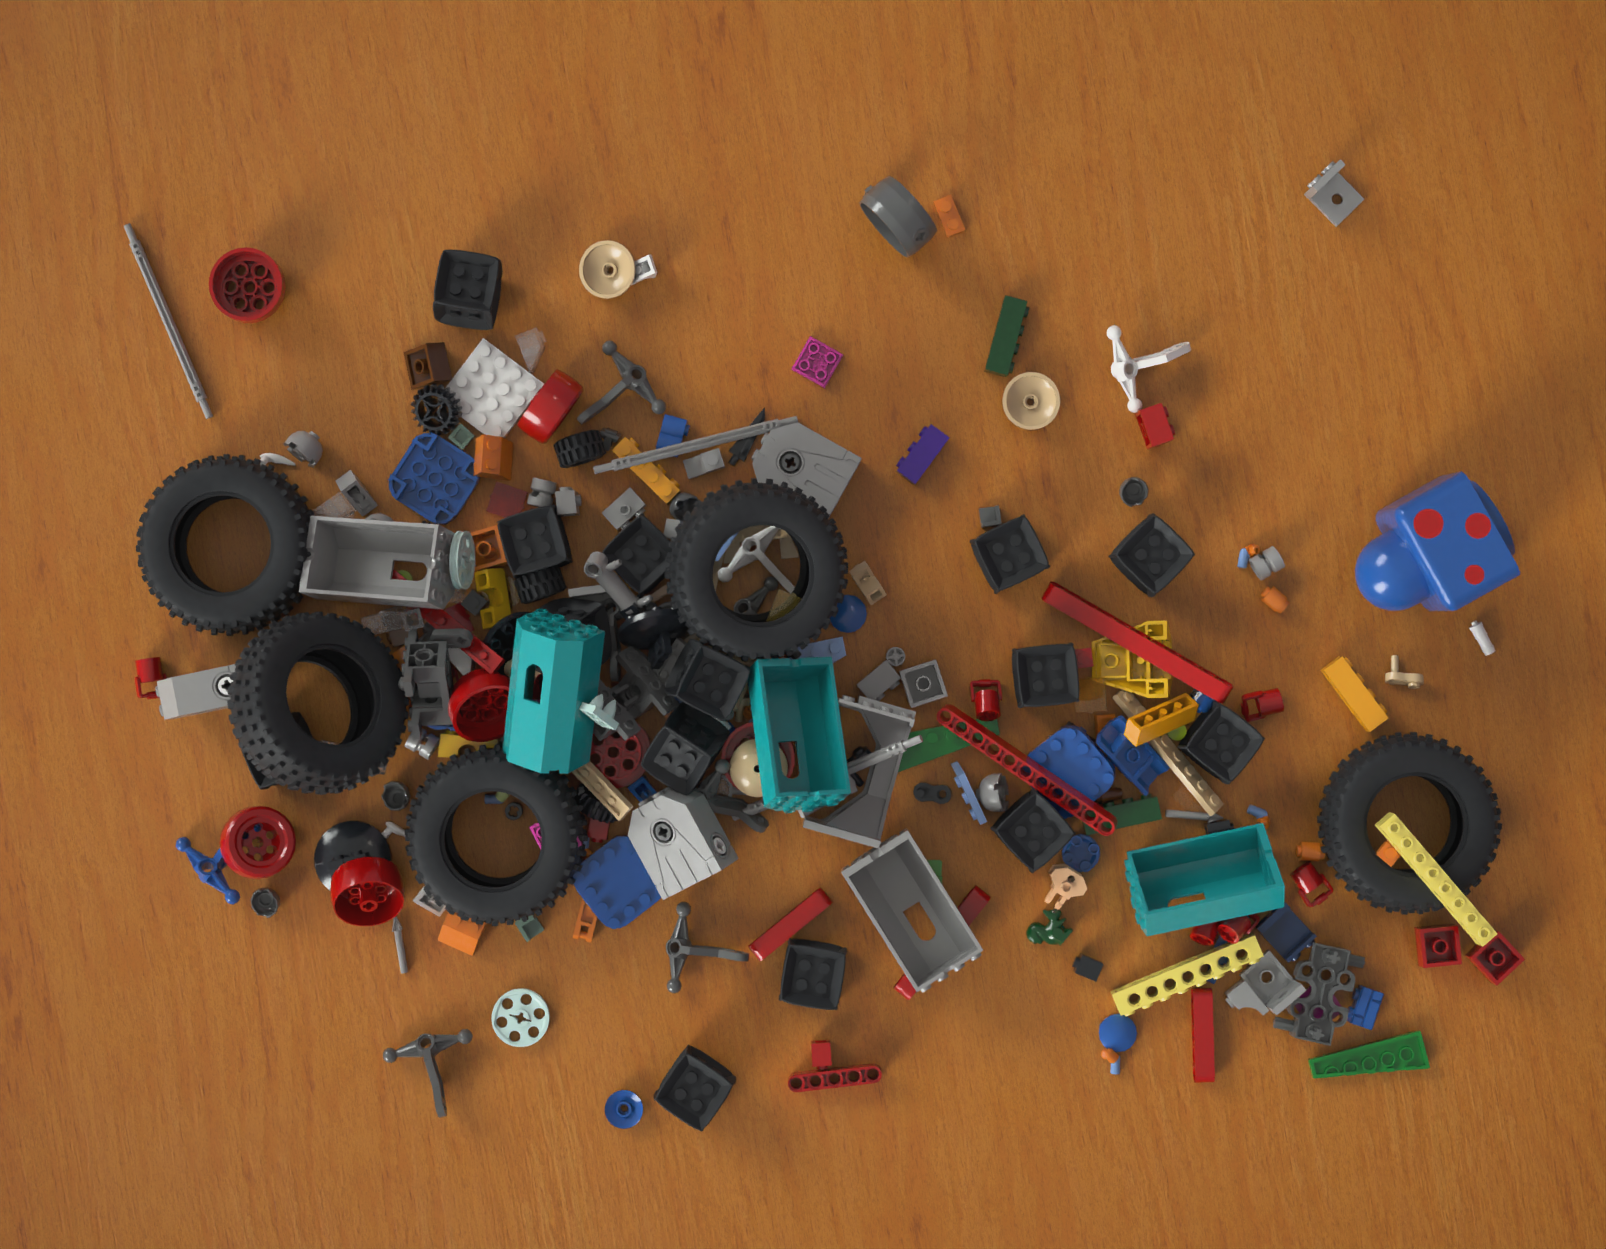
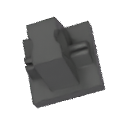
[600,428,621,451]

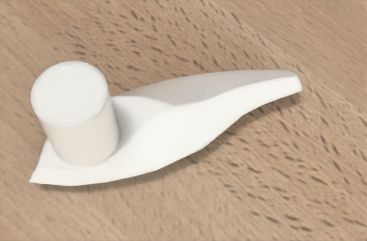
[260,453,296,466]
[382,822,405,838]

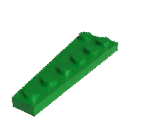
[898,719,1000,772]
[1308,1030,1430,1079]

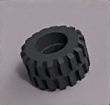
[553,430,606,468]
[514,565,567,604]

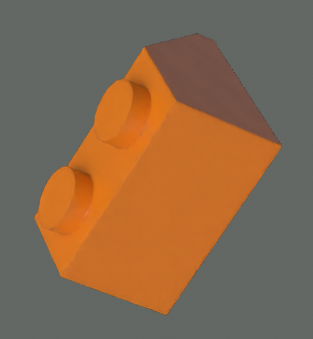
[473,434,513,481]
[438,912,487,956]

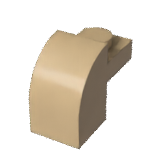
[849,561,887,605]

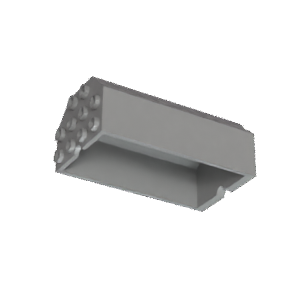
[299,516,455,609]
[841,828,983,993]

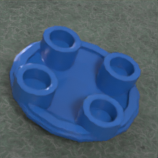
[830,595,867,633]
[1062,834,1100,872]
[1099,1014,1137,1052]

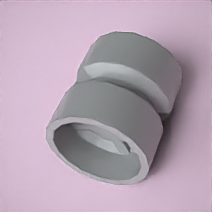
[527,478,557,507]
[1249,546,1285,581]
[405,728,440,760]

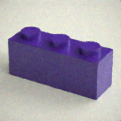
[896,424,950,485]

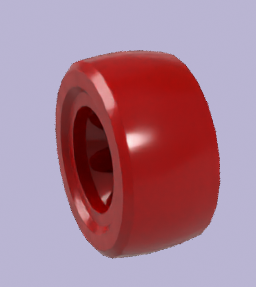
[517,369,584,444]
[219,806,296,879]
[330,857,405,926]

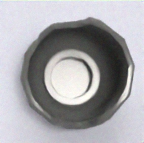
[1119,477,1149,507]
[670,492,699,521]
[381,781,411,811]
[251,888,280,918]

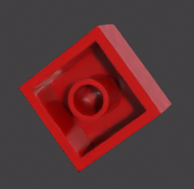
[1135,403,1175,450]
[1414,923,1462,968]
[1465,929,1525,986]

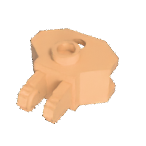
[1044,863,1087,910]

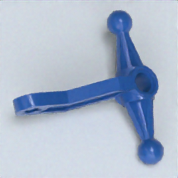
[176,824,261,904]

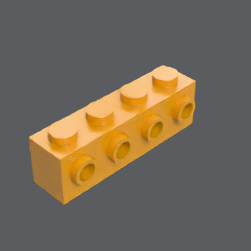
[612,437,681,505]
[1320,656,1388,732]
[1124,693,1199,747]

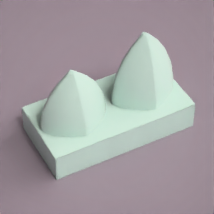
[579,694,619,730]

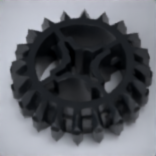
[411,383,462,436]
[574,784,618,823]

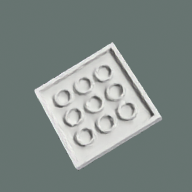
[437,338,544,438]

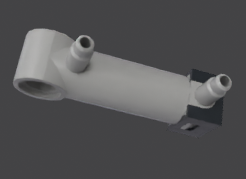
[584,551,653,620]

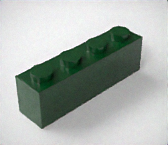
[984,295,1030,377]
[1082,793,1162,835]

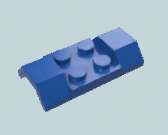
[1096,715,1170,796]

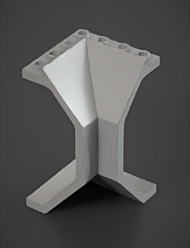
[803,695,916,849]

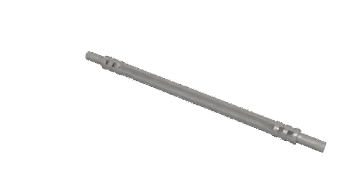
[123,223,213,419]
[593,416,798,474]
[732,735,923,821]

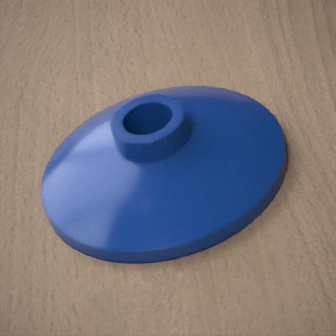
[605,1090,643,1129]

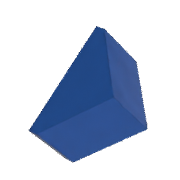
[627,775,658,802]

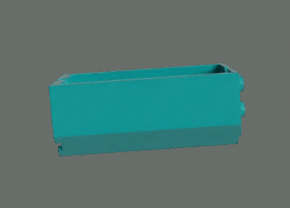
[503,609,605,774]
[748,657,851,813]
[1124,823,1285,936]

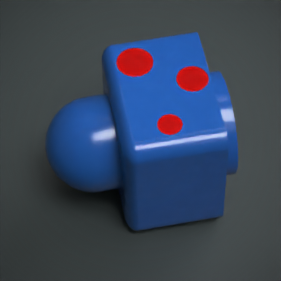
[1355,471,1520,611]

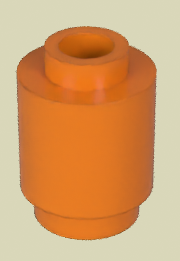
[1260,586,1290,614]
[1296,842,1325,862]

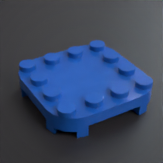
[388,433,481,525]
[1023,725,1116,819]
[573,835,661,929]

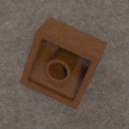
[404,342,452,390]

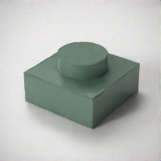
[448,423,475,450]

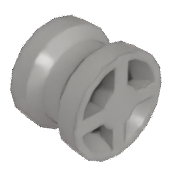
[886,647,905,666]

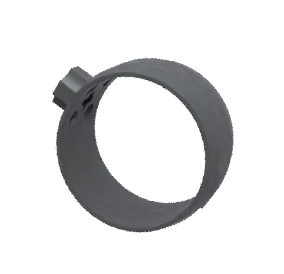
[859,176,937,258]

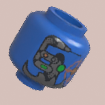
[1189,688,1215,714]

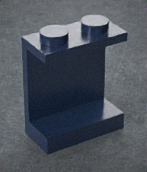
[1255,902,1317,962]

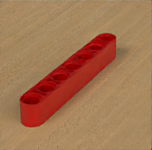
[893,885,991,1000]

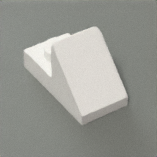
[632,254,657,285]

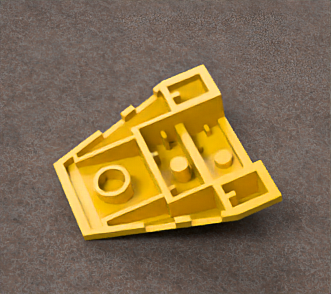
[1092,620,1173,698]

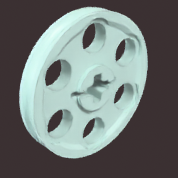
[449,531,475,589]
[491,988,550,1047]

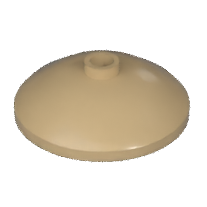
[579,240,636,299]
[1002,372,1060,430]
[729,739,788,797]

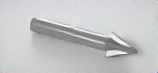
[1165,809,1223,823]
[392,917,408,973]

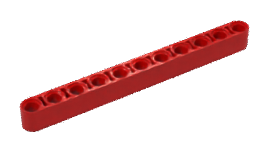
[1041,581,1234,703]
[937,704,1118,836]

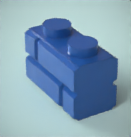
[1347,985,1384,1030]

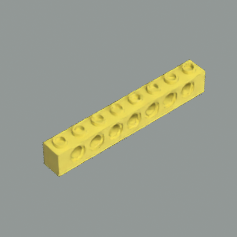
[1375,812,1497,947]
[1110,932,1264,1016]

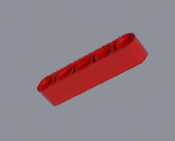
[748,887,833,961]
[1191,988,1215,1083]
[788,1063,882,1092]

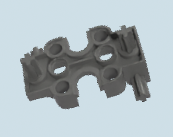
[1273,942,1365,1046]

